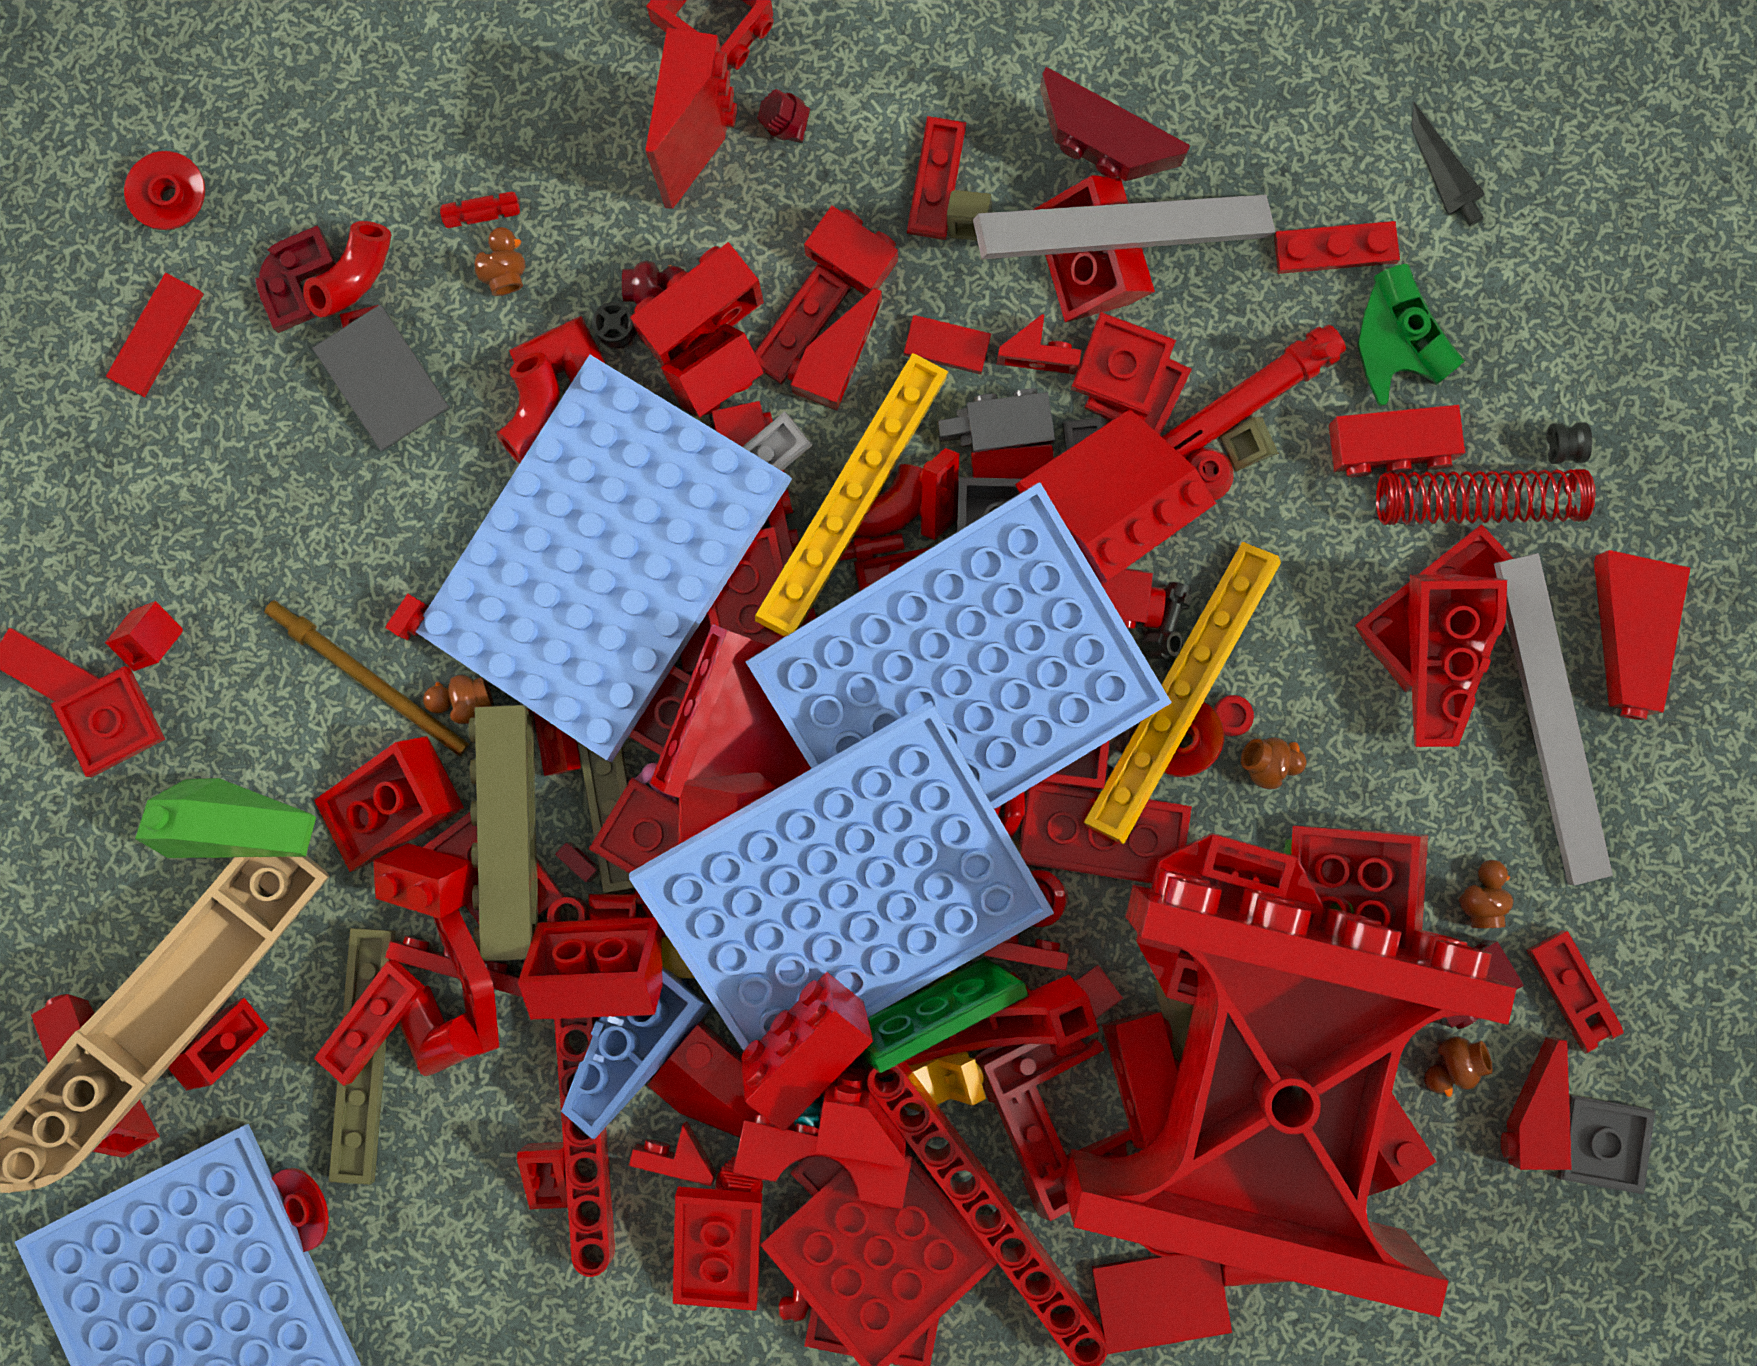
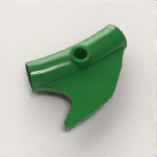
[1357,264,1465,407]

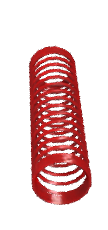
[1376,469,1596,525]

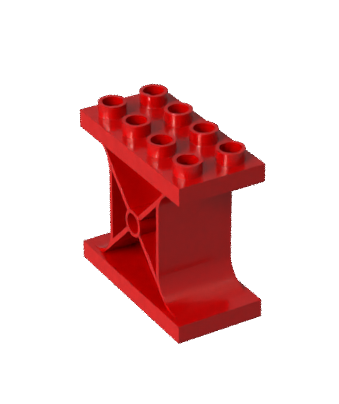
[1063,869,1517,1317]

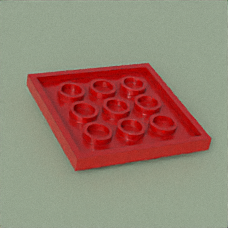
[760,1150,997,1366]

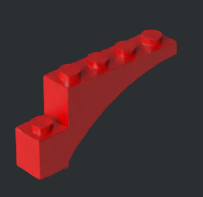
[876,972,1099,1079]

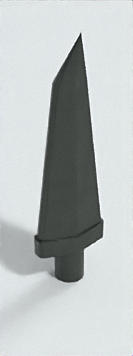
[1412,102,1485,227]

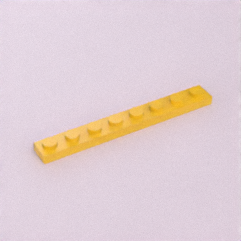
[755,353,948,637]
[1084,542,1281,845]

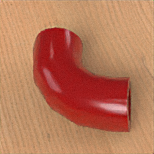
[303,221,392,318]
[496,352,560,464]
[855,464,922,537]

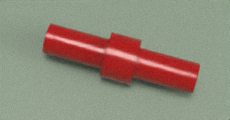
[839,533,905,562]

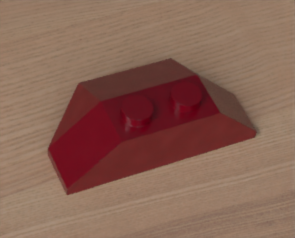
[1040,67,1191,181]

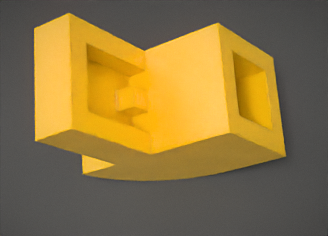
[892,1052,986,1112]

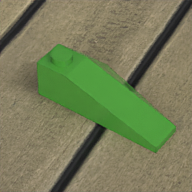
[135,778,316,858]

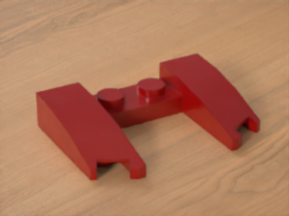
[975,1039,1133,1221]

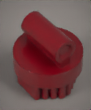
[757,89,810,143]

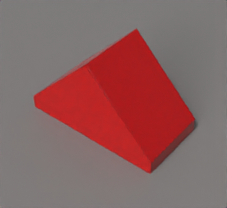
[516,1142,568,1210]

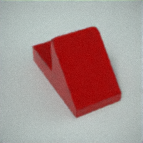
[996,314,1081,375]
[629,1121,716,1186]

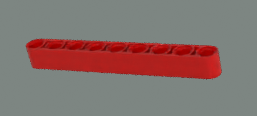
[547,896,615,1277]
[867,1061,1107,1366]

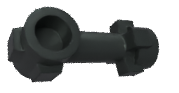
[1142,582,1192,660]

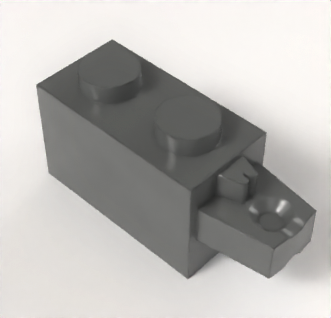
[937,388,1055,453]

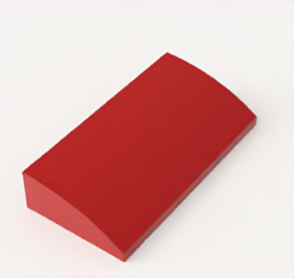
[1354,524,1514,692]

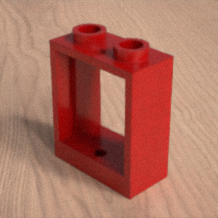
[646,0,774,70]

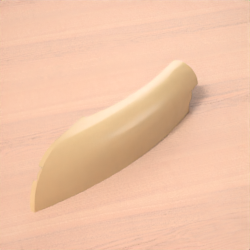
[0,855,330,1193]

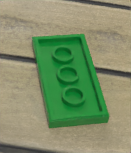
[859,957,1028,1073]

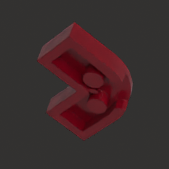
[255,225,336,333]

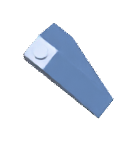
[561,966,712,1139]

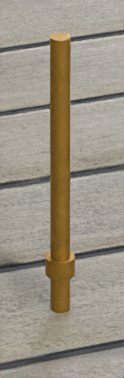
[264,600,470,757]

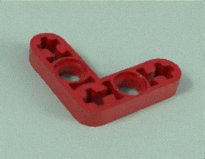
[433,909,499,1056]

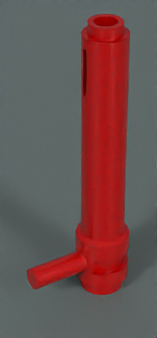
[1161,324,1346,459]

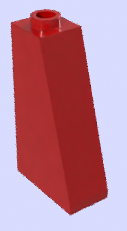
[1594,550,1691,720]
[31,994,160,1158]

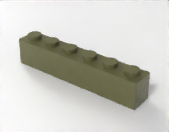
[469,705,538,961]

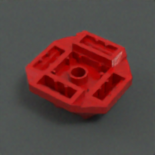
[1136,833,1325,1005]

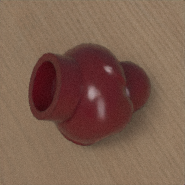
[622,260,685,305]

